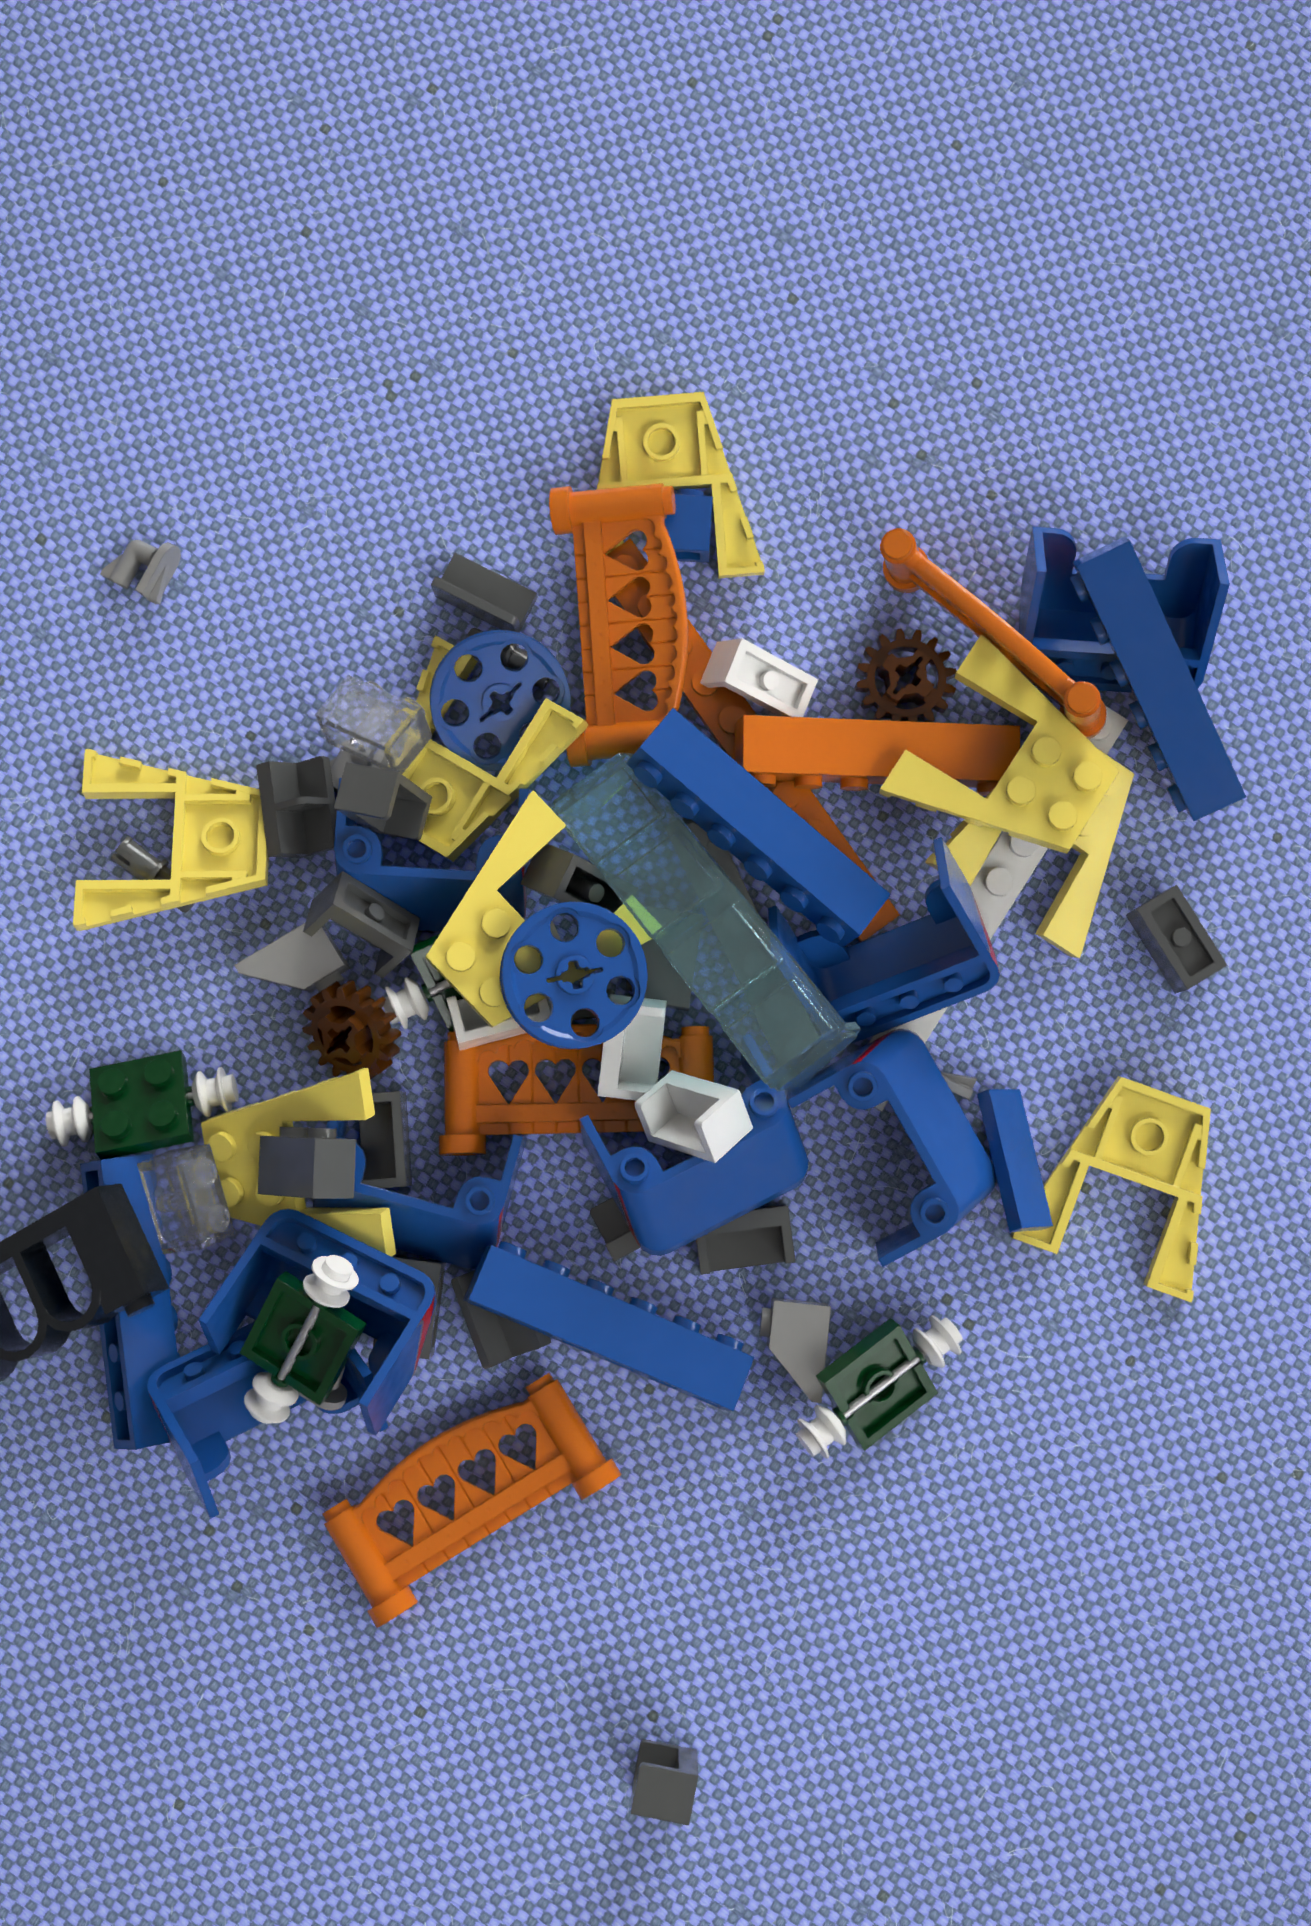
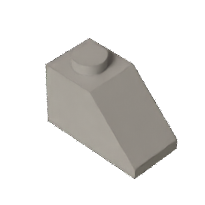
[234,923,351,992]
[759,1297,831,1403]

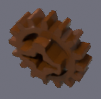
[855,628,957,722]
[302,980,401,1080]

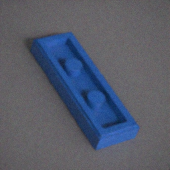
[977,1089,1053,1232]

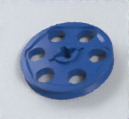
[430,630,571,772]
[500,902,648,1049]

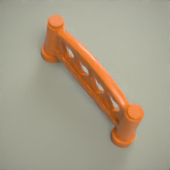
[549,483,688,767]
[880,528,1107,739]
[439,1024,714,1156]
[322,1372,622,1628]

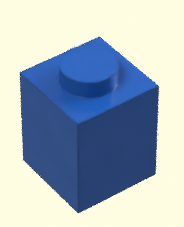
[665,488,713,563]

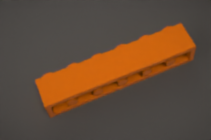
[735,715,1020,796]

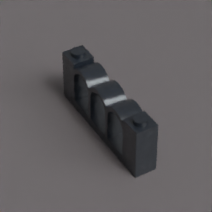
[0,1184,169,1382]

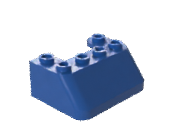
[1018,526,1230,693]

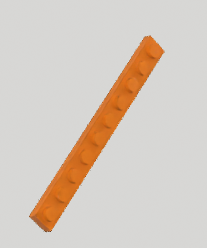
[607,538,900,942]

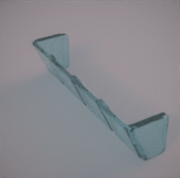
[551,753,861,1092]

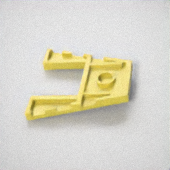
[597,392,765,579]
[389,635,589,862]
[879,635,1120,854]
[73,749,269,931]
[925,749,1134,958]
[425,790,665,1028]
[201,1068,396,1257]
[1010,1076,1211,1303]

